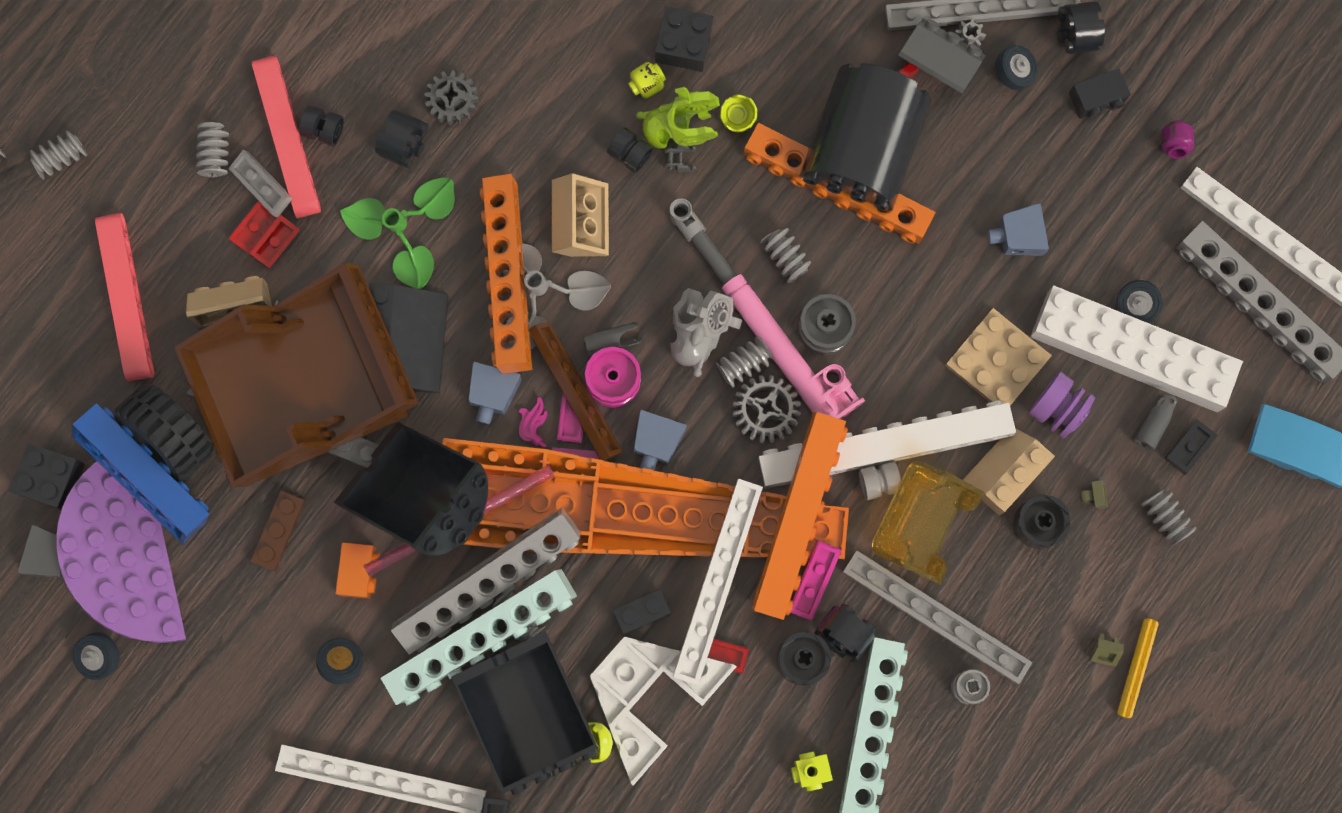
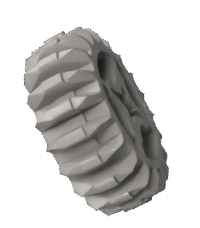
[733,375,801,443]

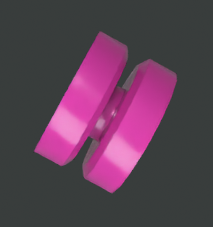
[585,347,641,408]

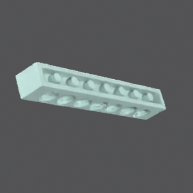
[381,569,577,706]
[839,638,908,813]

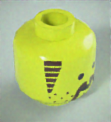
[628,62,666,99]

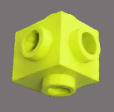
[791,751,833,791]

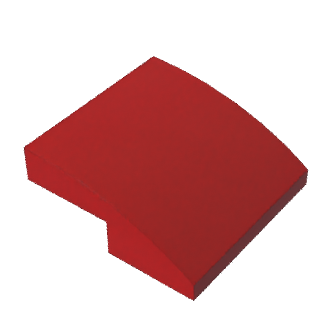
[228,201,300,269]

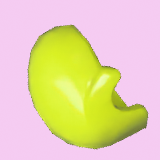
[720,95,758,132]
[581,722,613,763]

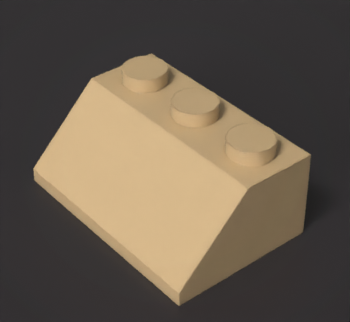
[552,174,609,257]
[186,276,272,328]
[961,428,1055,516]

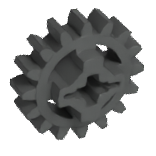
[424,70,479,125]

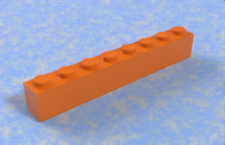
[751,412,848,620]

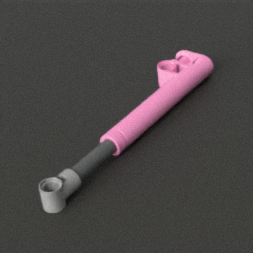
[669,198,865,419]

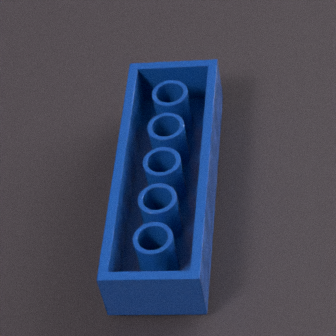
[71,403,209,545]

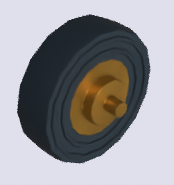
[316,638,363,684]

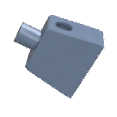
[987,204,1049,256]
[469,362,522,426]
[634,410,687,471]

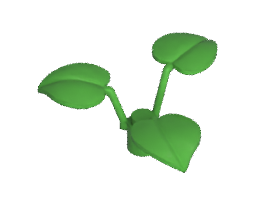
[340,178,455,289]

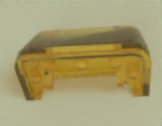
[872,460,984,585]

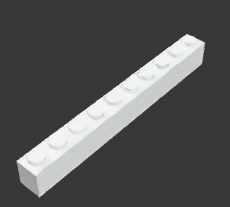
[759,401,1016,489]

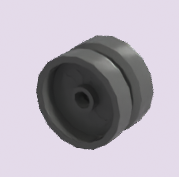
[798,294,856,355]

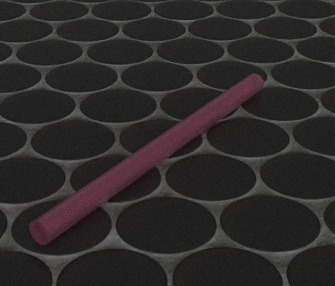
[363,465,554,577]

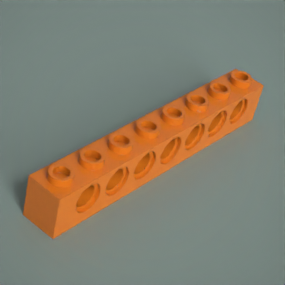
[744,123,936,244]
[480,174,532,374]

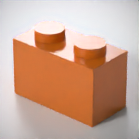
[336,543,380,599]

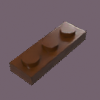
[250,491,306,572]

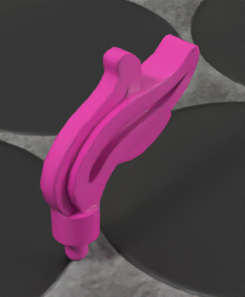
[519,397,548,449]

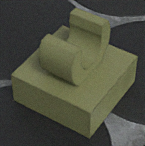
[1081,480,1109,509]
[1090,633,1124,667]

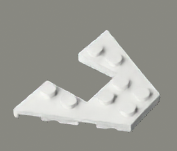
[590,637,737,785]

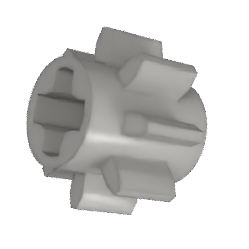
[955,19,986,47]

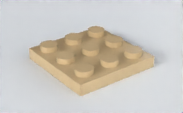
[945,308,1052,405]

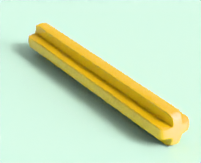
[1117,618,1158,718]

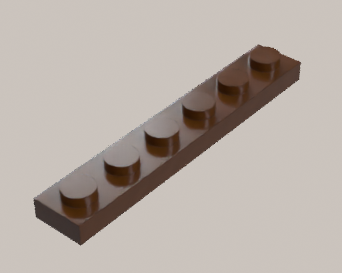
[529,322,623,461]

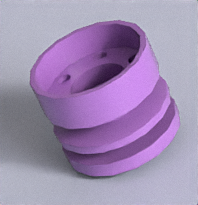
[1028,371,1096,439]

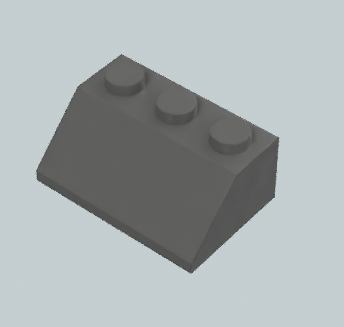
[898,18,986,93]

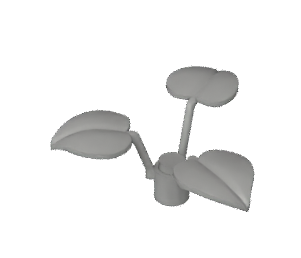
[502,243,611,349]

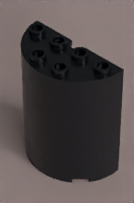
[799,63,932,211]
[334,422,488,556]
[451,631,599,795]

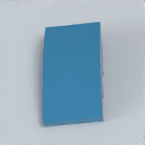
[1248,404,1342,488]

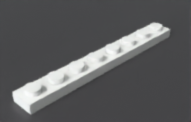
[1180,167,1342,306]
[673,479,763,685]
[275,745,487,813]

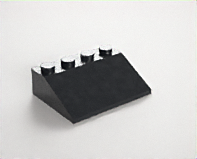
[369,283,448,393]

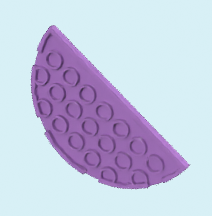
[57,462,186,643]

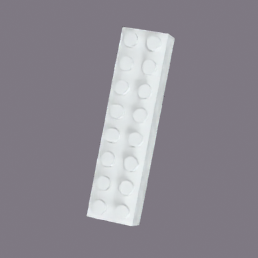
[1030,285,1243,412]

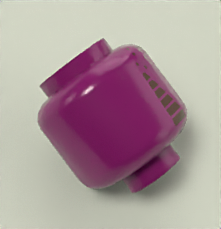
[1161,120,1194,159]

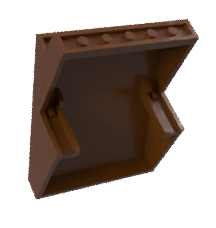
[174,263,419,488]

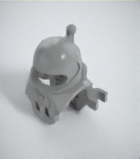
[670,288,742,377]

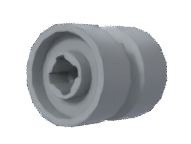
[859,460,902,501]
[951,670,990,705]

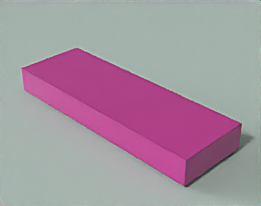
[790,540,842,621]

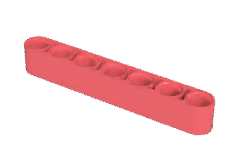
[251,55,321,219]
[95,212,154,383]

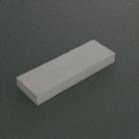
[228,150,293,217]

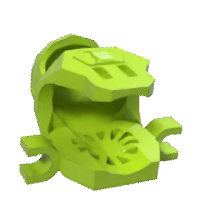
[636,87,720,148]

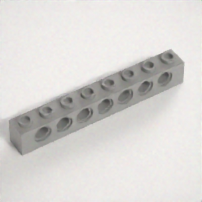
[1176,221,1342,384]
[391,507,580,655]

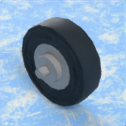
[996,45,1038,90]
[1116,280,1163,323]
[72,633,120,680]

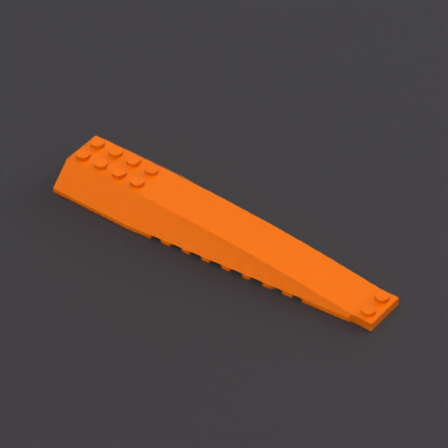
[442,438,849,559]

